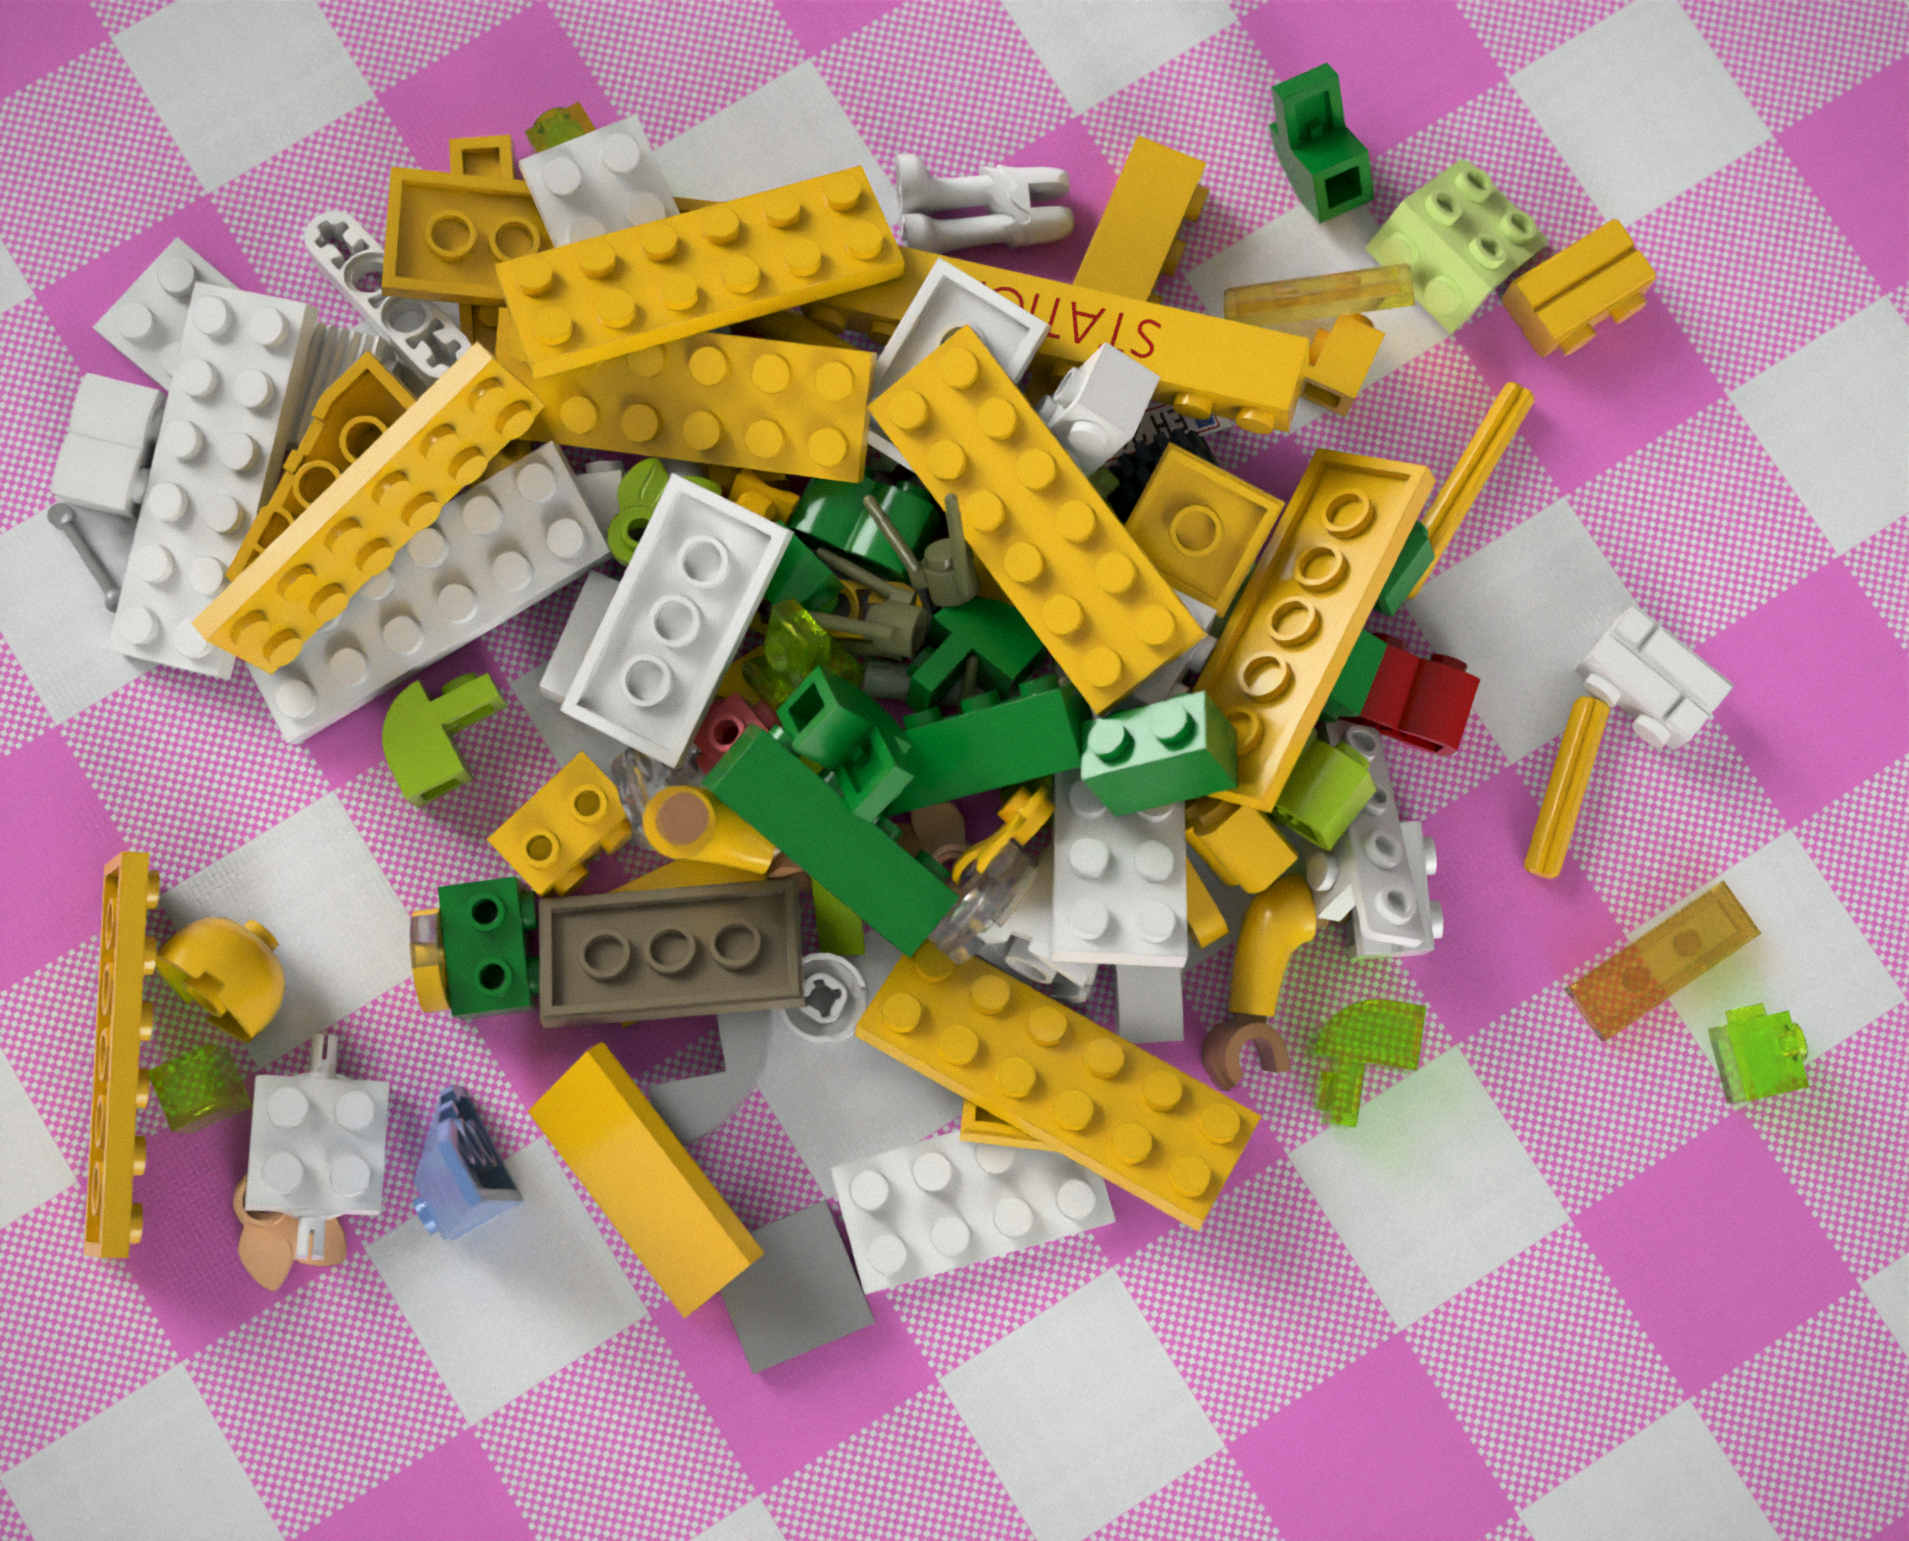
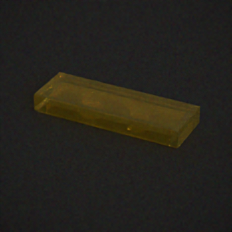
[1223,263,1415,327]
[1564,881,1761,1042]

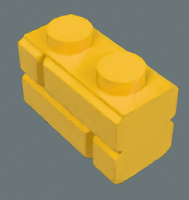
[1502,218,1657,358]

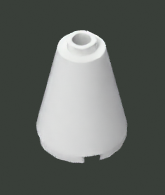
[971,842,1099,1004]

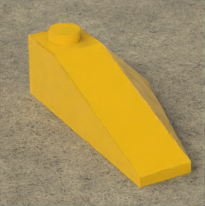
[225,350,419,582]

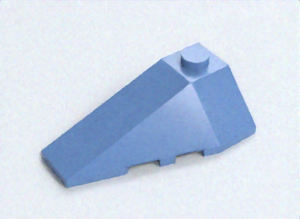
[413,1085,524,1240]

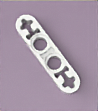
[304,211,472,388]

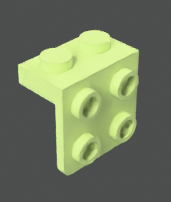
[1365,160,1547,334]

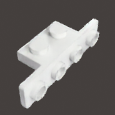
[1301,720,1425,948]

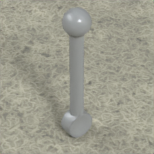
[47,503,121,613]

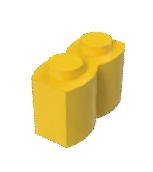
[1185,796,1298,893]

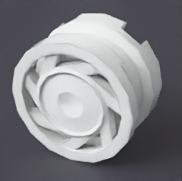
[778,953,868,1046]

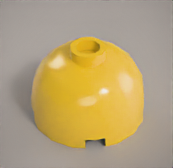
[155,917,286,1044]

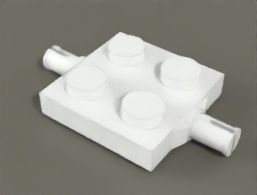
[245,1034,390,1260]

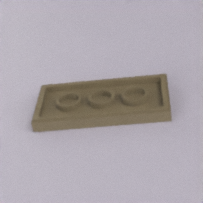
[539,877,806,1029]

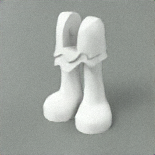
[896,153,1075,255]

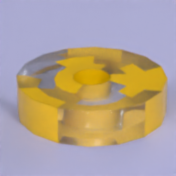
[410,908,451,1014]

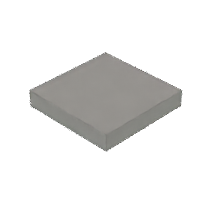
[720,1200,876,1374]

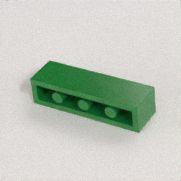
[881,674,1094,817]
[700,723,960,958]

